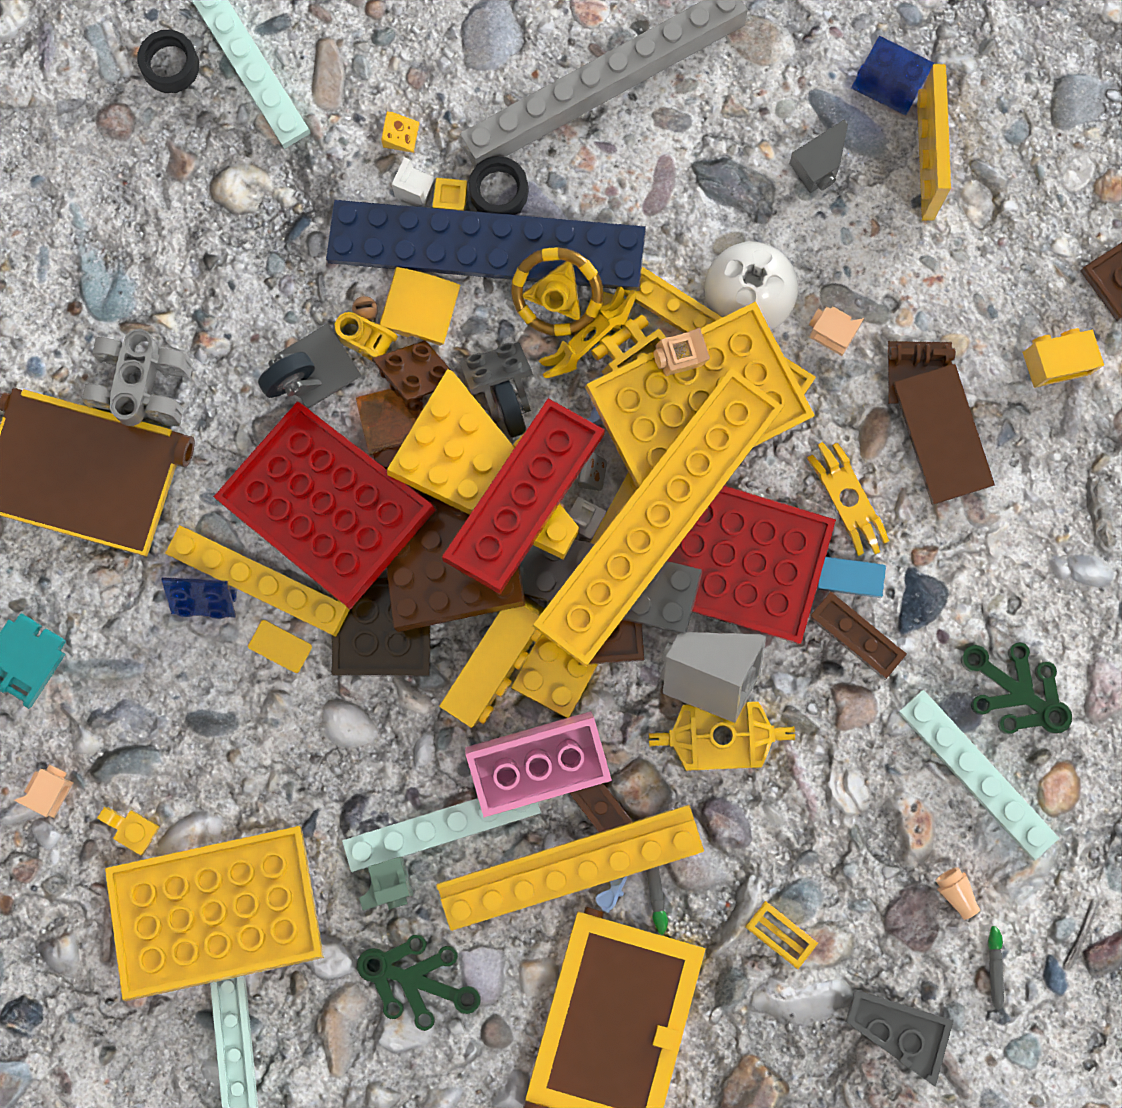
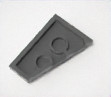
[845,989,954,1087]

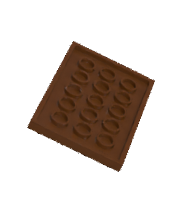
[373,423,526,632]

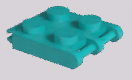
[0,613,66,709]

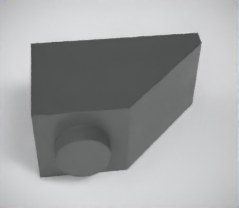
[789,119,848,193]

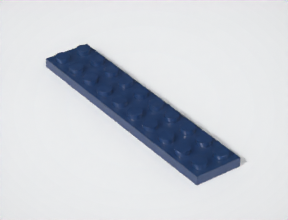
[326,200,646,291]

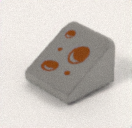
[578,453,607,491]

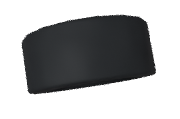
[137,29,199,93]
[468,156,529,215]

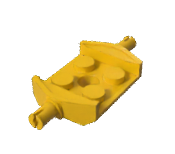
[649,702,795,771]

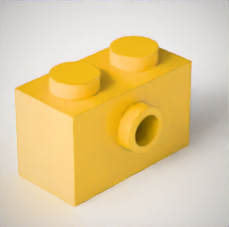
[1022,328,1104,388]

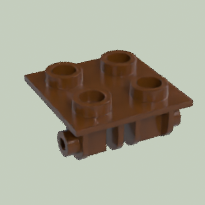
[372,340,452,411]
[888,341,956,404]

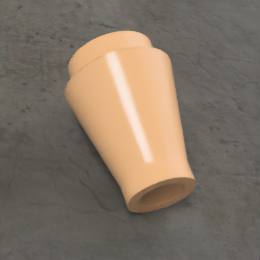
[936,867,980,920]

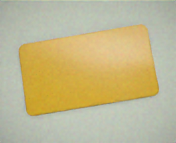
[248,620,312,673]

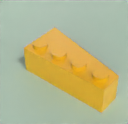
[439,596,545,728]

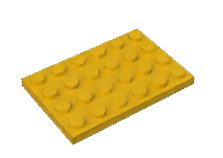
[585,301,815,489]
[105,826,324,1001]

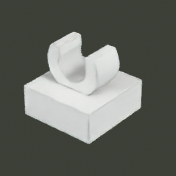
[569,497,606,541]

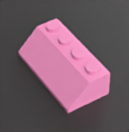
[465,711,612,817]

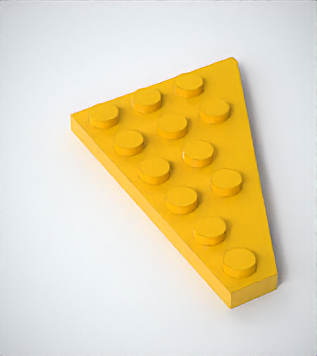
[387,369,579,560]

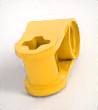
[335,312,398,362]

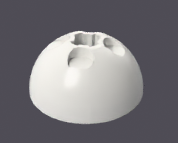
[704,242,798,330]

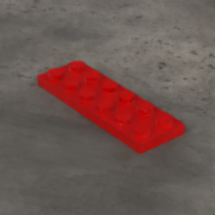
[442,398,605,594]

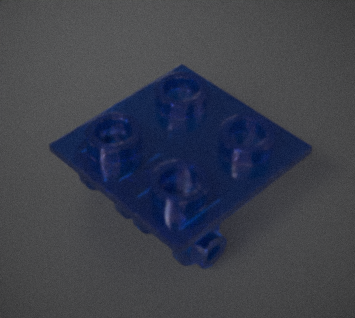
[851,36,934,116]
[161,577,237,619]

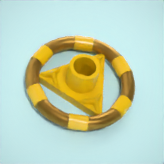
[511,247,603,337]

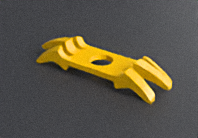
[539,286,636,378]
[807,442,889,556]

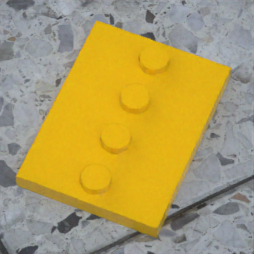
[917,64,951,221]

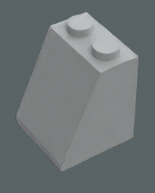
[660,632,766,723]

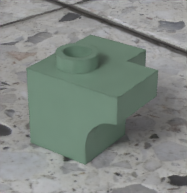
[359,857,414,910]

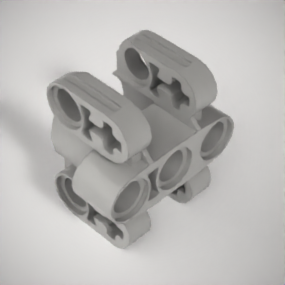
[82,329,193,426]

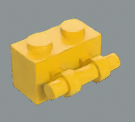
[591,314,666,375]

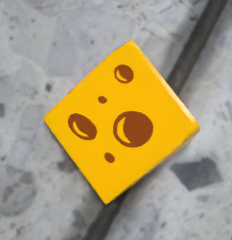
[381,111,420,153]

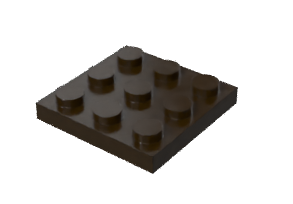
[331,578,431,677]

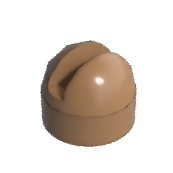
[352,296,378,322]

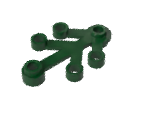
[961,642,1072,735]
[357,934,481,1031]

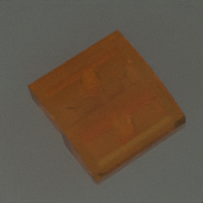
[356,388,424,456]

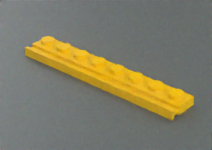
[436,804,704,931]

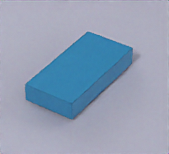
[817,557,886,598]

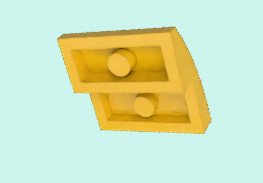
[379,267,460,346]

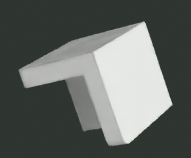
[392,158,436,207]

